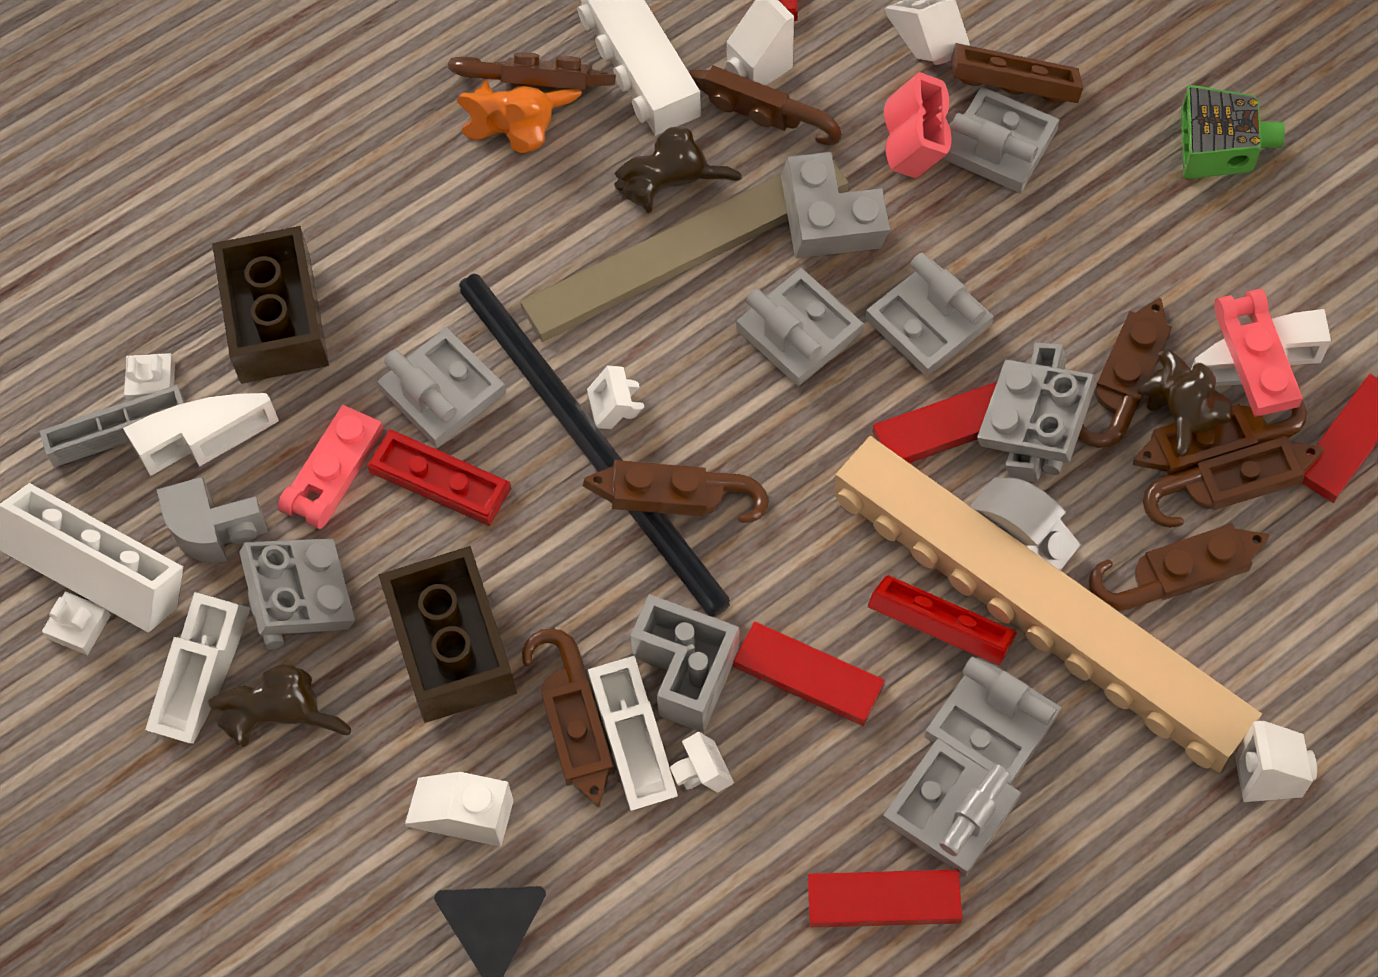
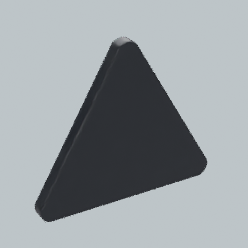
[434,886,546,977]

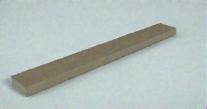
[520,151,849,342]

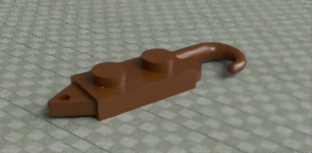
[448,52,616,90]
[689,65,842,146]
[1078,298,1172,448]
[1133,401,1307,475]
[1143,436,1324,528]
[583,460,769,523]
[1089,523,1269,611]
[522,628,614,807]

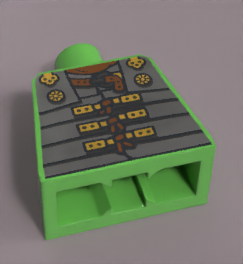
[1181,85,1285,179]

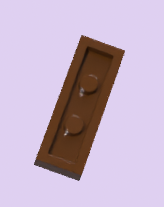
[951,43,1083,103]

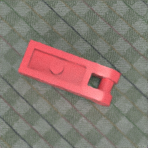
[1214,289,1303,417]
[278,404,384,529]

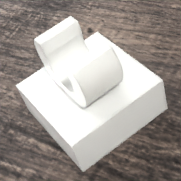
[124,353,175,401]
[587,365,644,429]
[42,591,111,655]
[670,732,734,793]

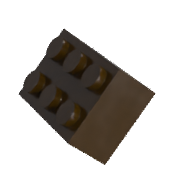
[212,226,329,384]
[378,546,517,723]

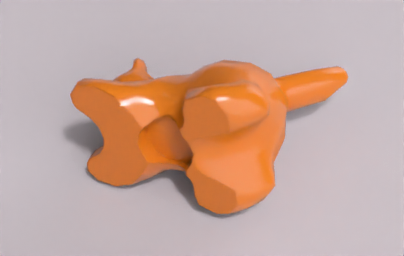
[457,80,582,153]

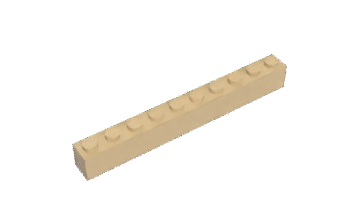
[834,436,1262,774]

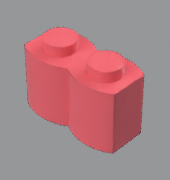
[884,72,952,179]

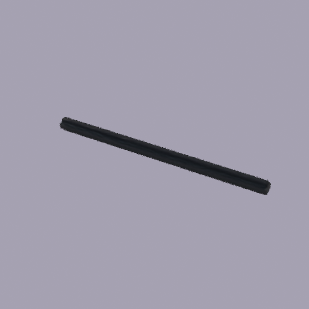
[459,273,730,617]

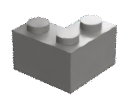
[781,152,890,258]
[630,594,739,733]

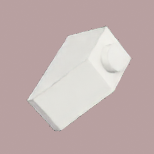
[725,0,794,85]
[884,0,970,65]
[1235,721,1317,802]
[405,772,514,847]

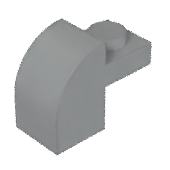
[157,477,268,563]
[970,477,1081,570]

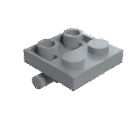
[942,86,1060,193]
[865,253,994,377]
[736,268,864,387]
[377,327,506,448]
[977,359,1096,475]
[239,539,355,650]
[925,656,1062,785]
[882,738,1021,877]

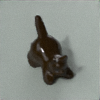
[614,127,742,213]
[1137,348,1233,457]
[207,664,351,747]

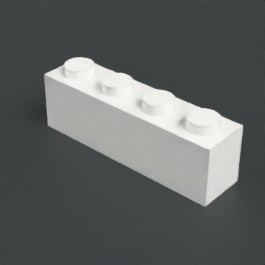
[577,0,701,136]
[0,483,183,633]

